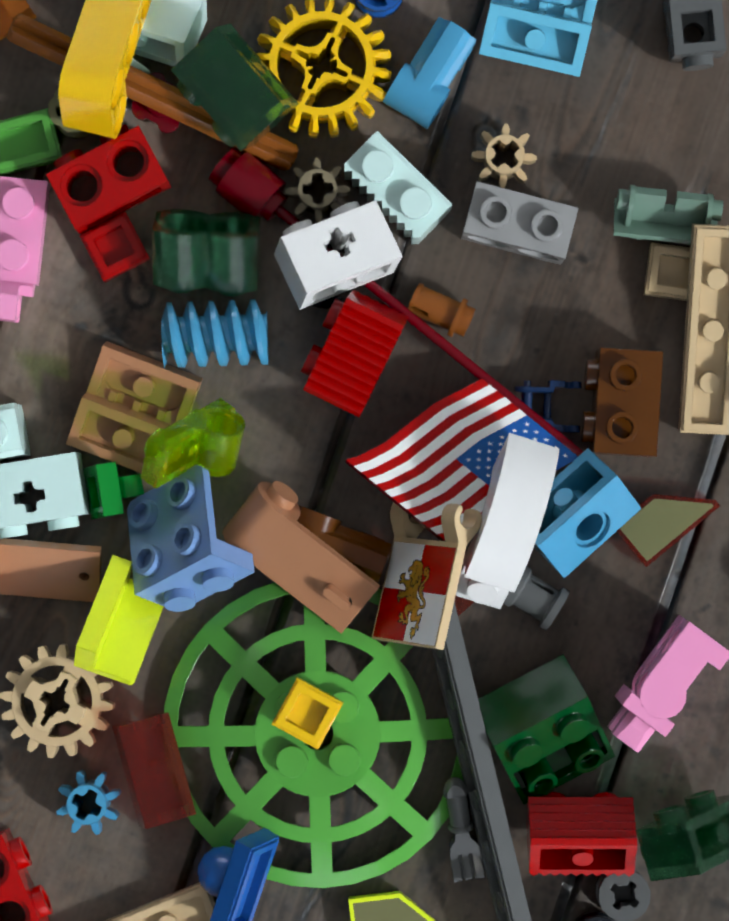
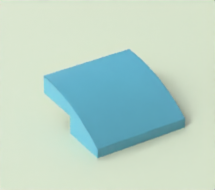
[479,0,597,77]

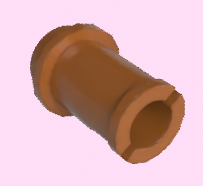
[408,283,476,338]

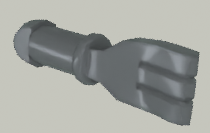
[443,777,485,883]

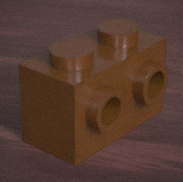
[581,348,663,458]

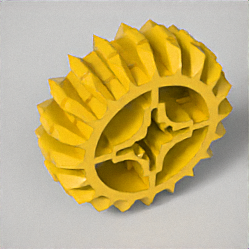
[252,0,392,138]

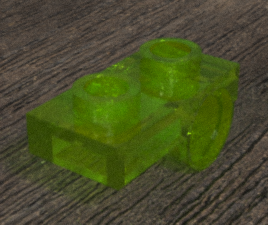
[141,398,245,489]

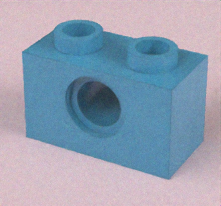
[534,448,642,578]

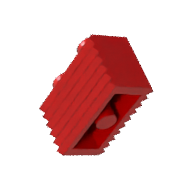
[301,290,409,417]
[526,792,637,876]

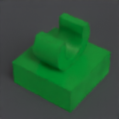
[83,462,144,520]

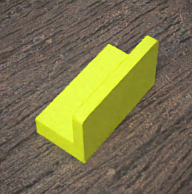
[74,555,164,685]

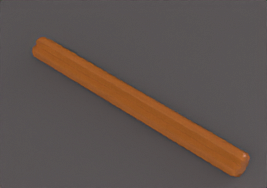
[7,14,299,171]

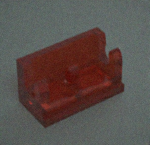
[112,712,196,829]

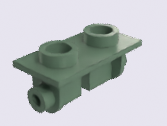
[613,184,723,246]

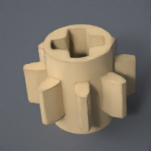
[471,124,537,188]

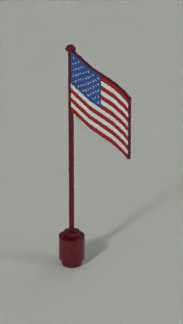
[209,147,584,541]

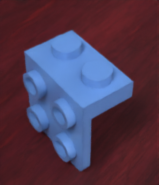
[127,465,255,612]

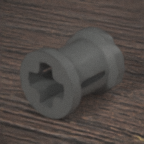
[503,566,570,631]

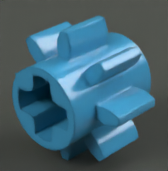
[56,769,122,835]

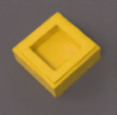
[271,677,344,750]

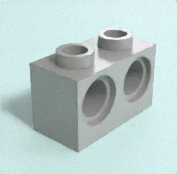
[461,181,579,265]

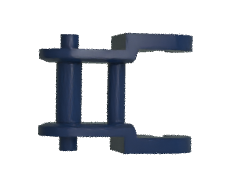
[514,380,582,433]

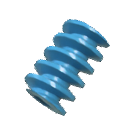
[161,299,269,368]

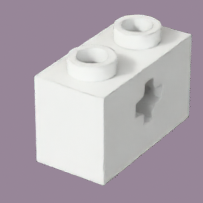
[274,200,402,310]

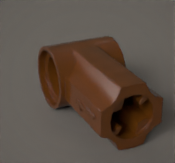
[297,505,392,583]

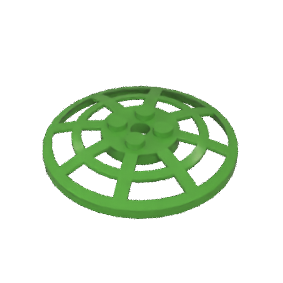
[162,582,463,888]

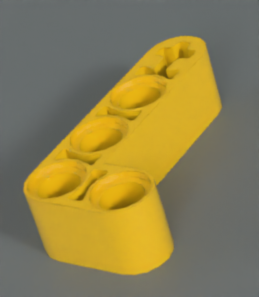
[58,0,152,139]

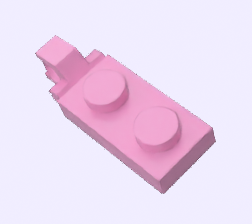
[0,176,50,323]

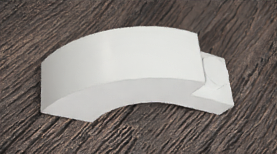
[456,433,560,609]

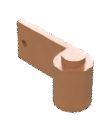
[222,481,380,634]
[0,538,102,602]

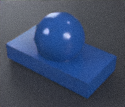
[197,828,279,921]

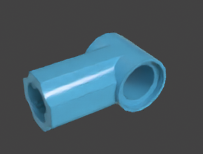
[383,17,477,129]

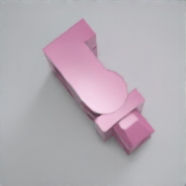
[607,615,729,753]

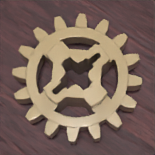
[0,643,115,758]

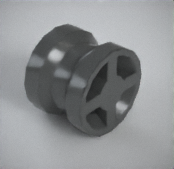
[595,869,651,921]

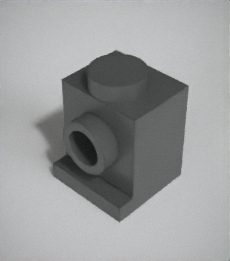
[662,0,727,71]

